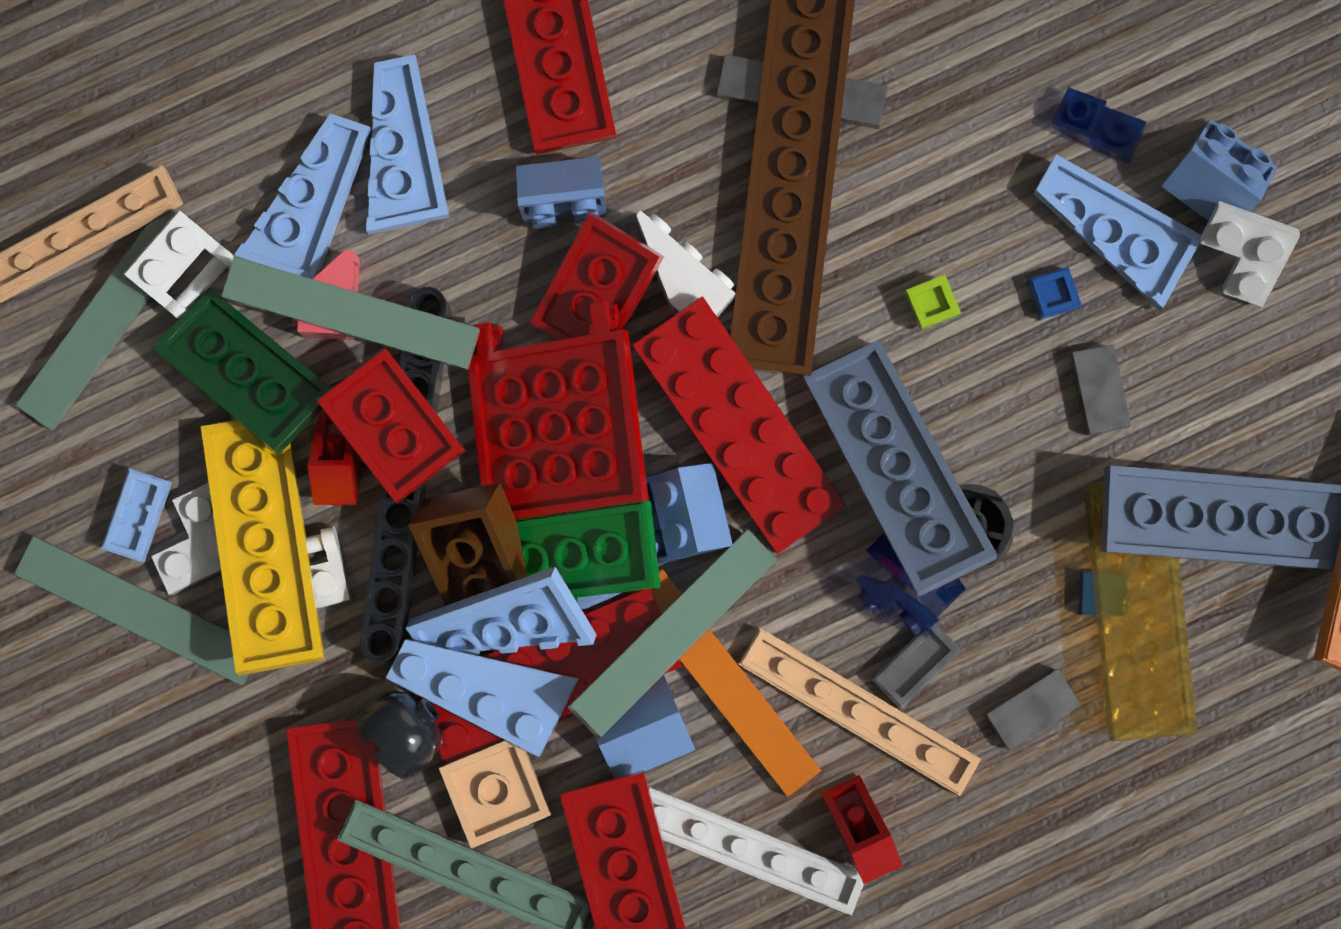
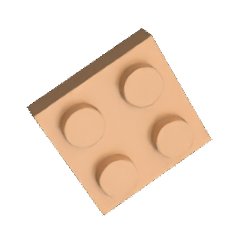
[439,740,552,849]

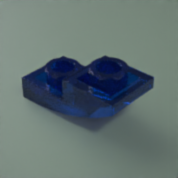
[1051,87,1146,164]
[856,575,941,639]

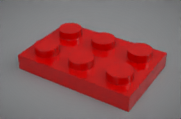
[530,213,665,340]
[317,348,466,504]

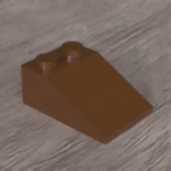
[408,482,528,606]

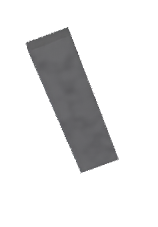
[717,54,888,129]

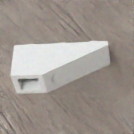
[636,210,735,318]

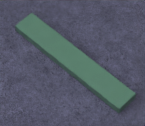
[16,209,201,431]
[221,256,480,371]
[568,529,777,739]
[14,536,249,685]
[338,799,590,929]

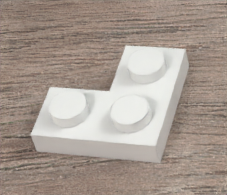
[1201,201,1300,307]
[151,483,221,595]

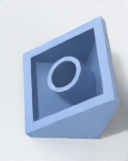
[595,674,695,778]

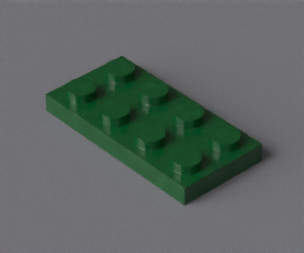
[151,288,332,456]

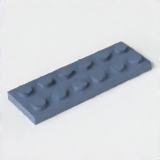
[803,340,997,597]
[1101,465,1341,571]

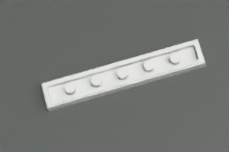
[649,786,864,916]

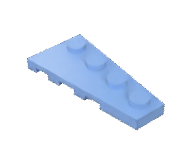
[366,54,450,235]
[234,113,372,279]
[1033,154,1201,311]
[406,567,597,656]
[386,639,579,757]

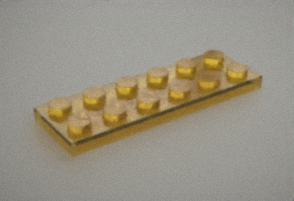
[1083,483,1197,741]

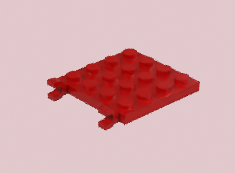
[468,301,649,520]

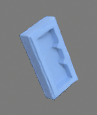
[101,468,172,562]

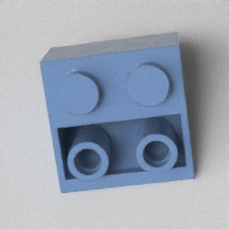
[1161,119,1278,221]
[516,156,607,229]
[646,463,733,565]

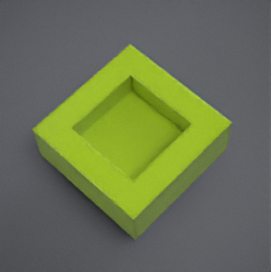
[904,274,961,331]

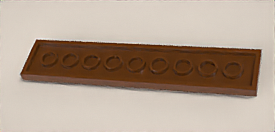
[731,0,855,376]

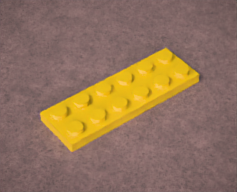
[201,421,325,676]

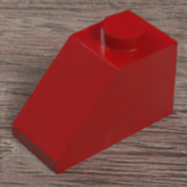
[307,412,361,506]
[821,775,903,884]

